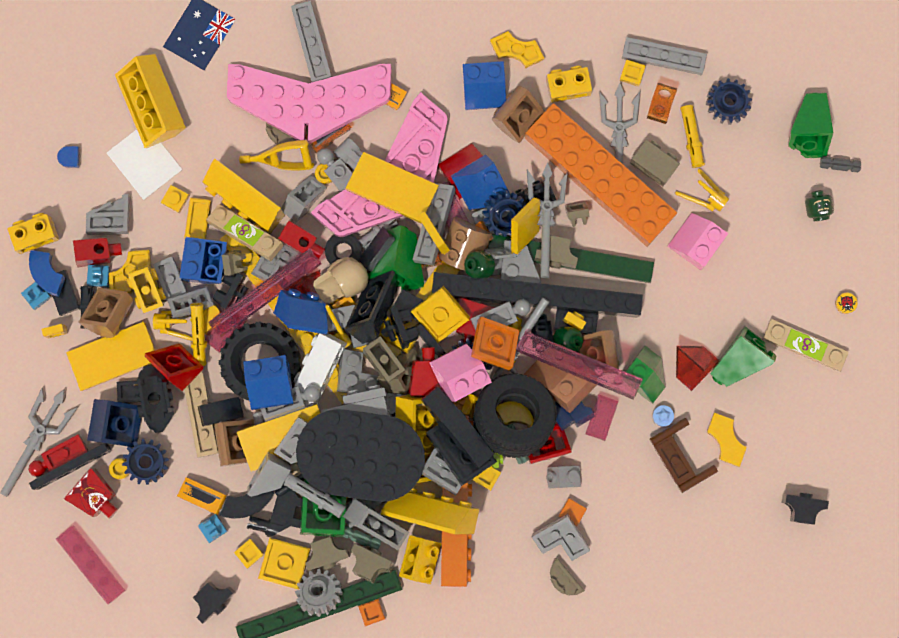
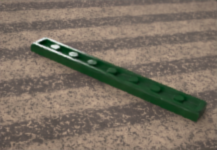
[488,234,654,283]
[235,570,403,638]

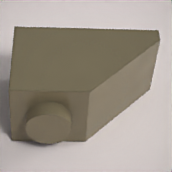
[363,336,405,383]
[377,349,420,393]

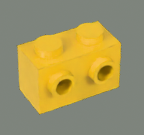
[546,66,592,103]
[7,213,59,254]
[127,265,167,313]
[399,535,441,585]

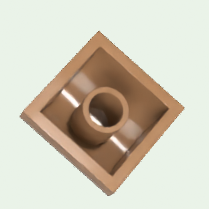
[492,86,544,143]
[439,217,492,271]
[79,287,133,338]
[577,330,620,377]
[214,419,254,467]

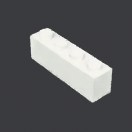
[293,333,347,407]

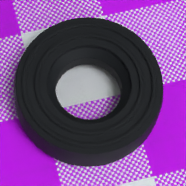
[325,234,362,264]

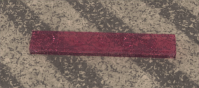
[208,248,322,337]
[516,331,642,400]

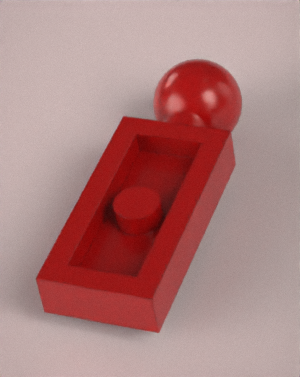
[28,434,88,477]

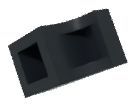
[782,493,829,525]
[193,582,236,624]

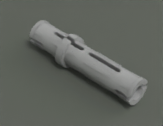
[284,474,346,518]

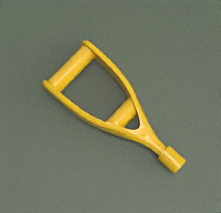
[239,140,314,171]

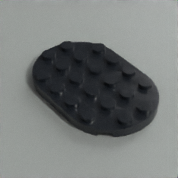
[296,409,425,502]

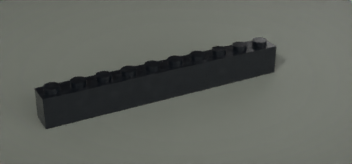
[431,272,643,318]

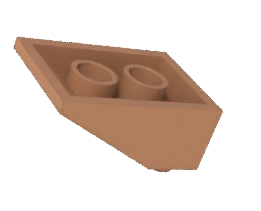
[524,348,598,413]

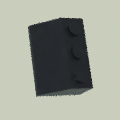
[344,270,397,344]

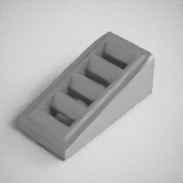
[167,287,213,319]

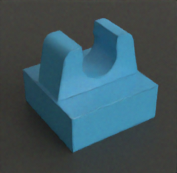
[87,265,110,287]
[21,282,51,310]
[198,514,228,543]

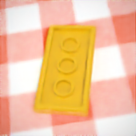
[346,152,439,223]
[66,322,155,391]
[237,404,321,472]

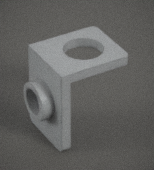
[484,247,513,276]

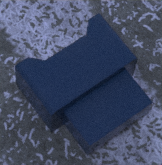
[555,401,595,431]

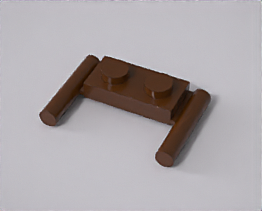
[649,418,718,493]

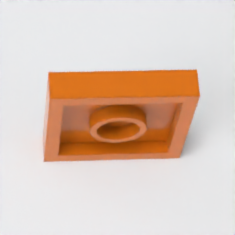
[471,316,519,370]

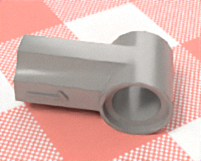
[334,138,362,170]

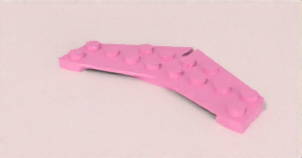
[227,64,392,144]
[311,92,447,237]

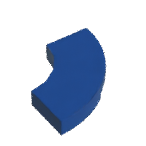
[29,250,65,297]

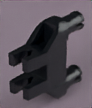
[247,482,302,537]

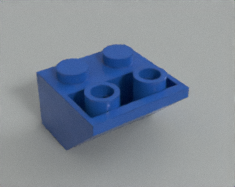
[179,237,227,284]

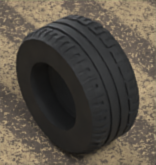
[473,373,557,458]

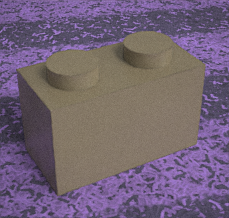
[630,139,680,187]

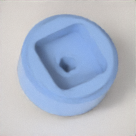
[652,405,674,427]

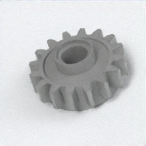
[295,569,343,617]

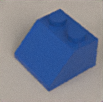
[463,61,506,110]
[451,155,510,210]
[273,289,328,334]
[243,355,294,410]

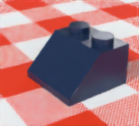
[87,399,141,447]

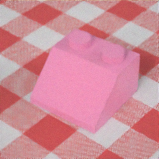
[667,213,729,270]
[429,344,492,402]

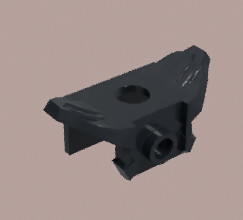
[133,365,174,433]

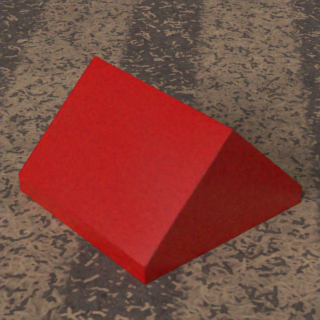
[438,143,483,200]
[144,343,204,391]
[528,423,572,464]

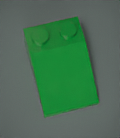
[300,478,346,537]

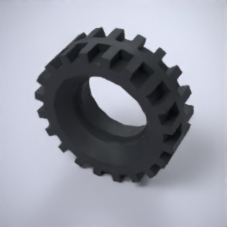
[219,322,301,400]

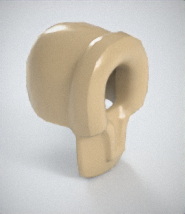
[313,257,368,303]

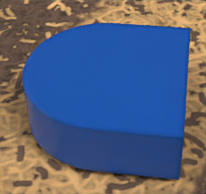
[57,146,79,168]

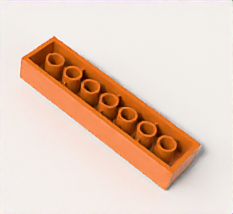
[525,103,677,247]

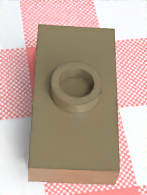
[534,235,578,269]
[305,536,350,571]
[351,543,394,584]

